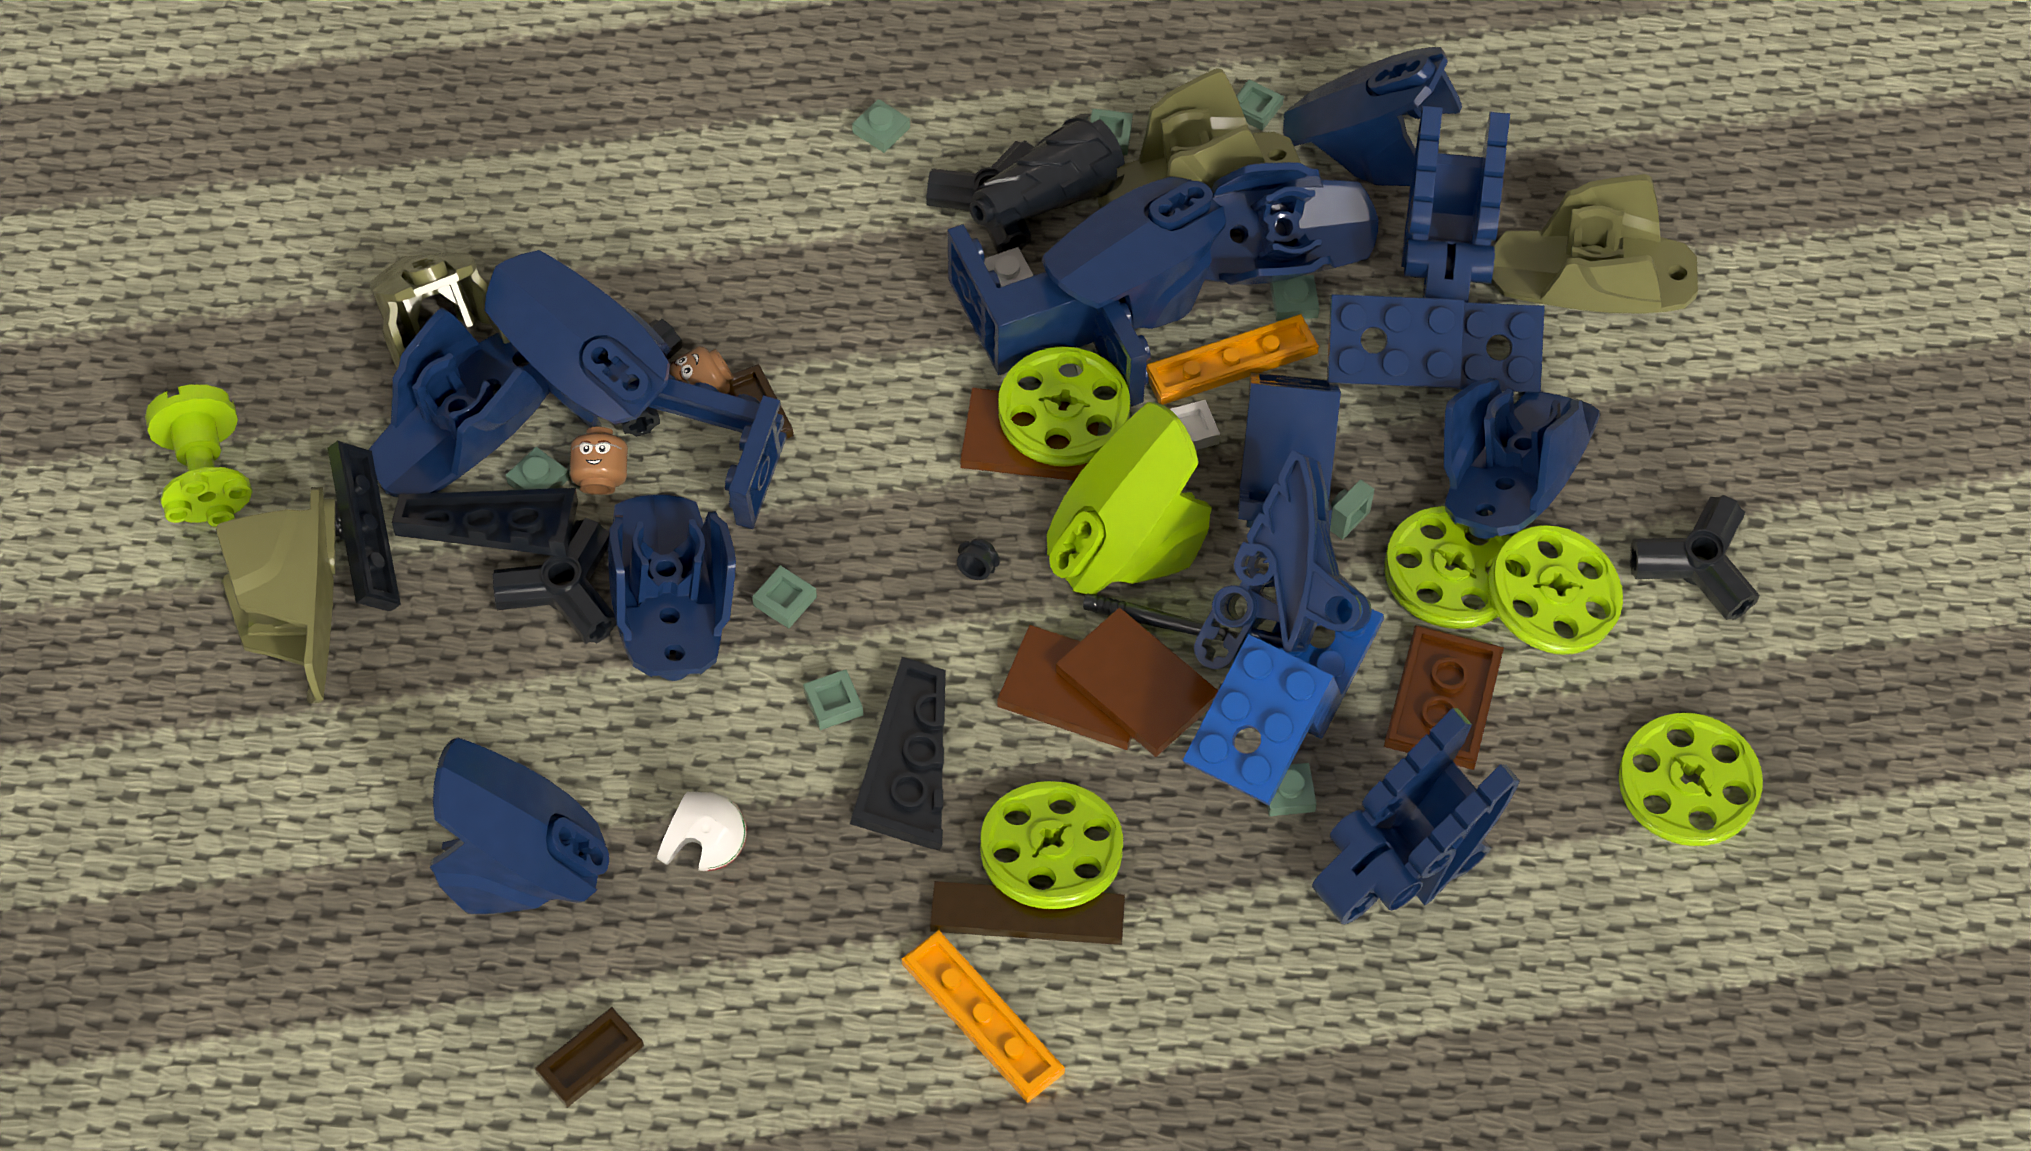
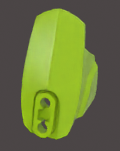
[1047,402,1212,594]

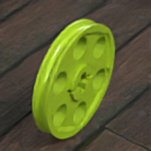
[998,347,1130,466]
[1384,506,1521,629]
[1488,525,1623,655]
[1619,713,1763,846]
[980,781,1123,909]

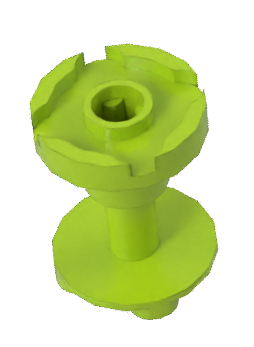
[145,384,253,527]

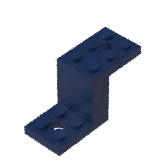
[948,224,1151,407]
[1238,372,1341,528]

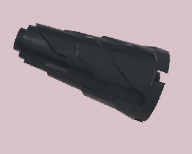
[969,113,1125,228]

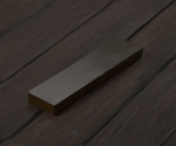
[930,881,1125,945]

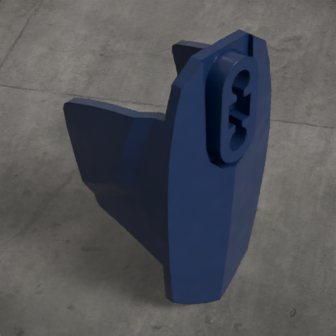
[1283,47,1463,186]
[1185,162,1378,285]
[1042,177,1226,329]
[484,250,672,428]
[368,308,550,498]
[1444,377,1600,539]
[608,495,736,681]
[430,738,609,914]

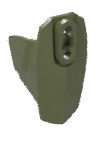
[1098,68,1301,209]
[1491,174,1698,314]
[370,253,510,370]
[216,487,336,703]

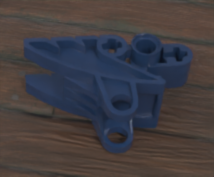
[1401,106,1510,303]
[1194,450,1372,669]
[1312,708,1520,925]

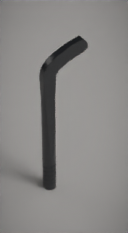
[1083,593,1280,649]

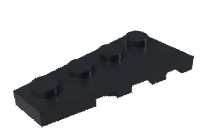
[850,657,946,851]

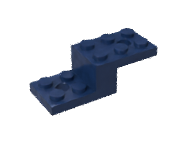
[1327,294,1545,393]

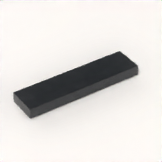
[327,440,401,611]

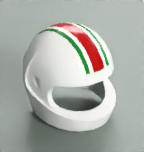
[657,791,747,871]

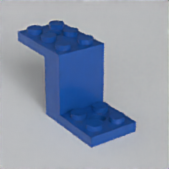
[1183,598,1385,806]

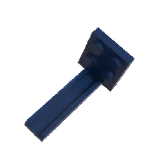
[596,359,787,529]

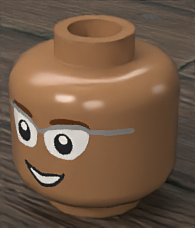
[669,346,734,394]
[570,427,628,495]

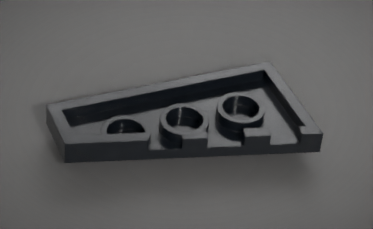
[392,488,578,557]

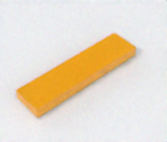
[1146,314,1319,405]
[902,930,1065,1103]

